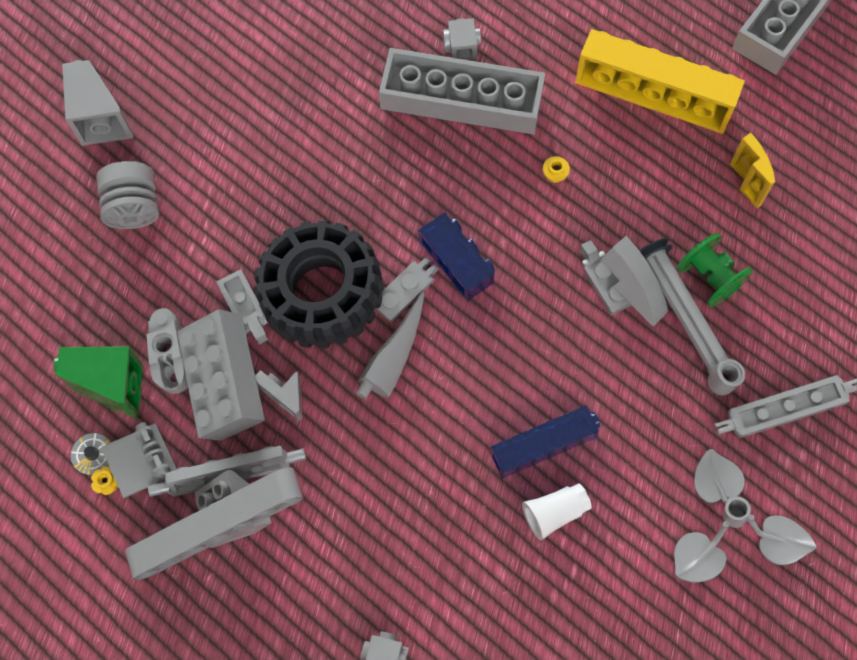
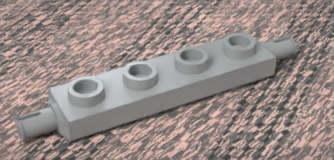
[713,375,857,439]
[148,446,306,497]

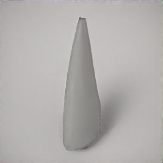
[356,292,424,399]

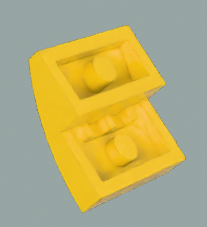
[730,133,775,208]

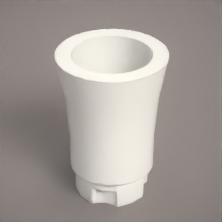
[522,484,592,541]

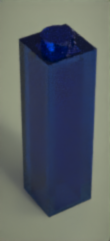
[490,405,600,479]

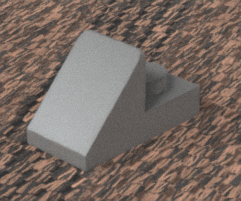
[255,370,303,421]

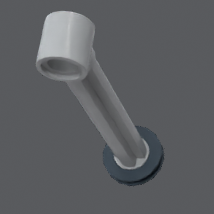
[640,238,745,396]

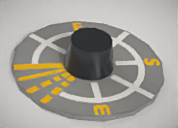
[71,433,111,475]

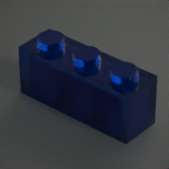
[418,212,495,302]

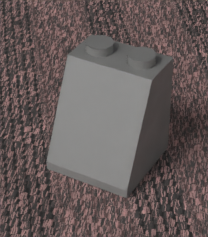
[62,60,134,146]

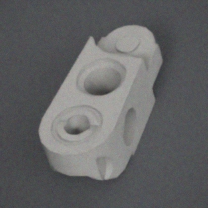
[146,308,188,394]

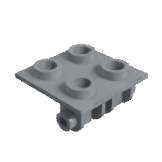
[101,422,176,499]

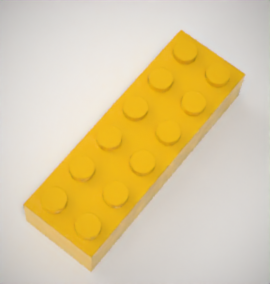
[575,29,745,134]

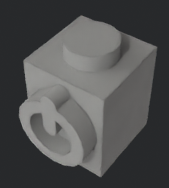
[442,18,481,60]
[361,631,409,660]

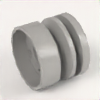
[96,161,159,229]

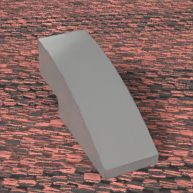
[601,236,669,326]

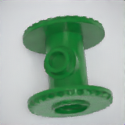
[676,233,753,308]

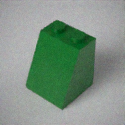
[54,346,143,419]

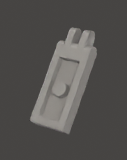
[375,257,439,323]

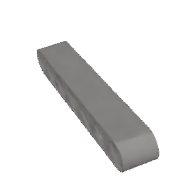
[125,467,303,580]

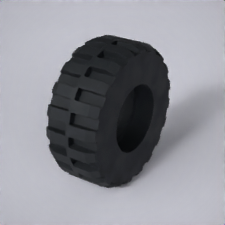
[254,220,384,349]

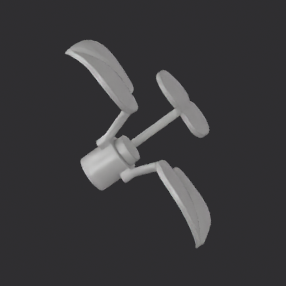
[674,449,816,583]

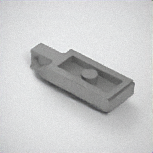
[580,240,632,316]
[217,269,269,345]

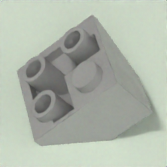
[195,470,271,548]

